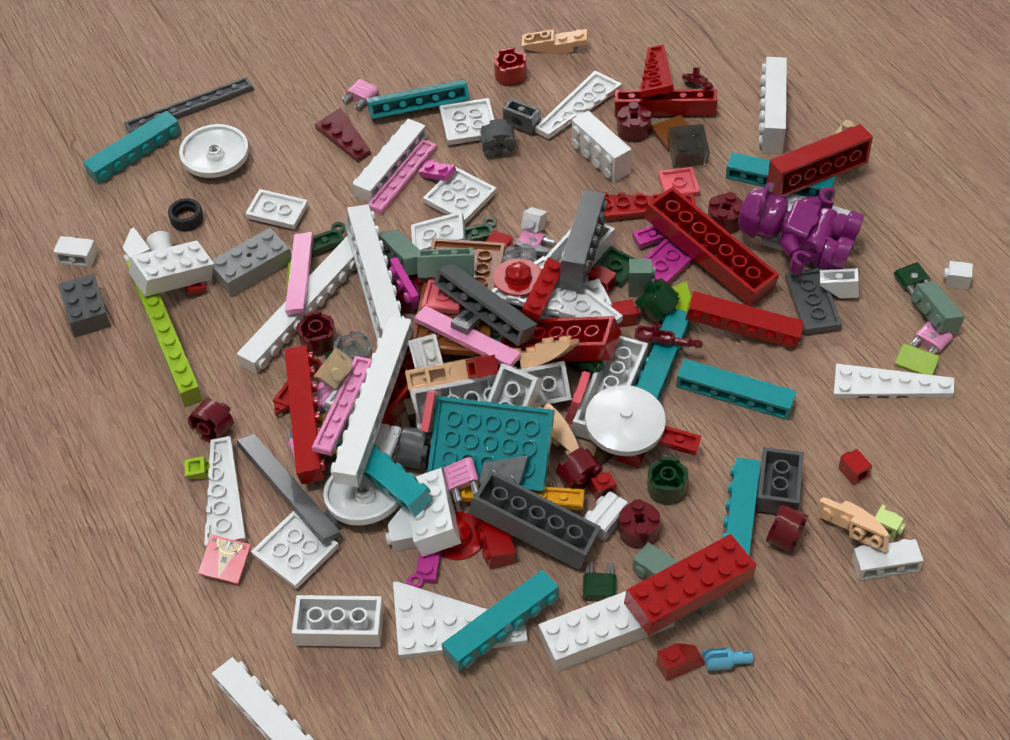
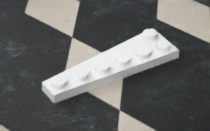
[535,71,622,139]
[833,363,954,399]
[204,436,246,548]

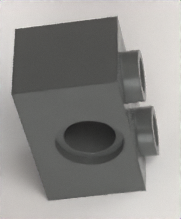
[503,98,541,134]

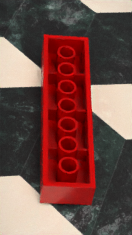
[644,186,779,306]

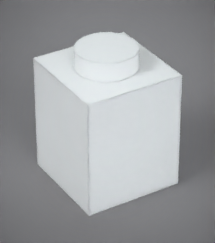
[521,207,548,233]
[943,261,973,290]

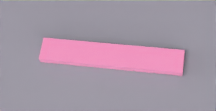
[368,139,437,215]
[285,232,314,315]
[414,306,521,367]
[312,356,372,456]

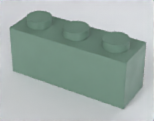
[417,247,474,279]
[911,282,965,333]

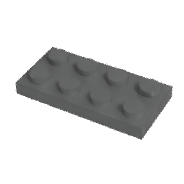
[785,268,842,334]

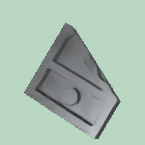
[479,456,529,486]

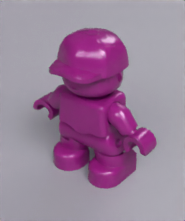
[738,182,865,275]

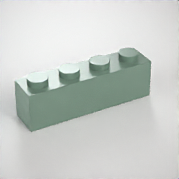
[378,229,419,276]
[633,542,714,615]

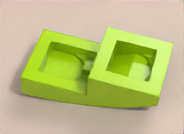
[184,456,210,479]

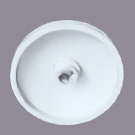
[179,124,249,178]
[585,385,666,456]
[323,475,399,525]

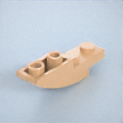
[522,29,588,53]
[512,336,579,368]
[405,356,480,390]
[533,402,580,455]
[819,497,889,553]

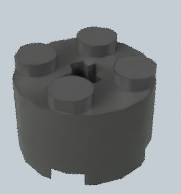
[480,119,516,158]
[397,427,432,470]

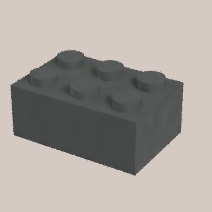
[58,274,111,337]
[756,447,804,514]

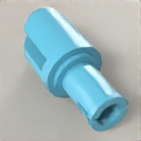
[702,647,753,671]

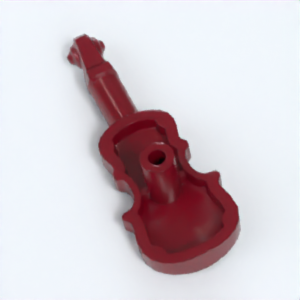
[682,67,714,90]
[634,323,703,348]

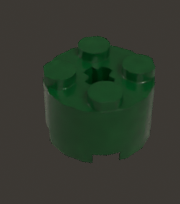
[635,278,680,322]
[647,456,689,504]

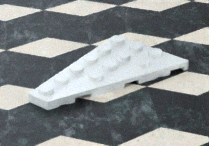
[491,256,623,324]
[393,582,528,659]

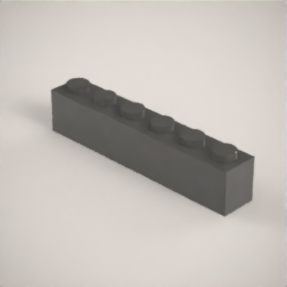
[434,263,537,346]

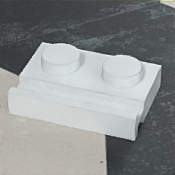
[408,334,443,369]

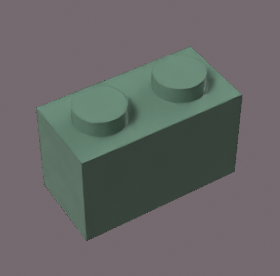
[628,259,655,297]

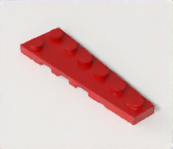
[639,44,674,98]
[603,192,696,221]

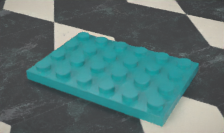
[428,396,555,491]

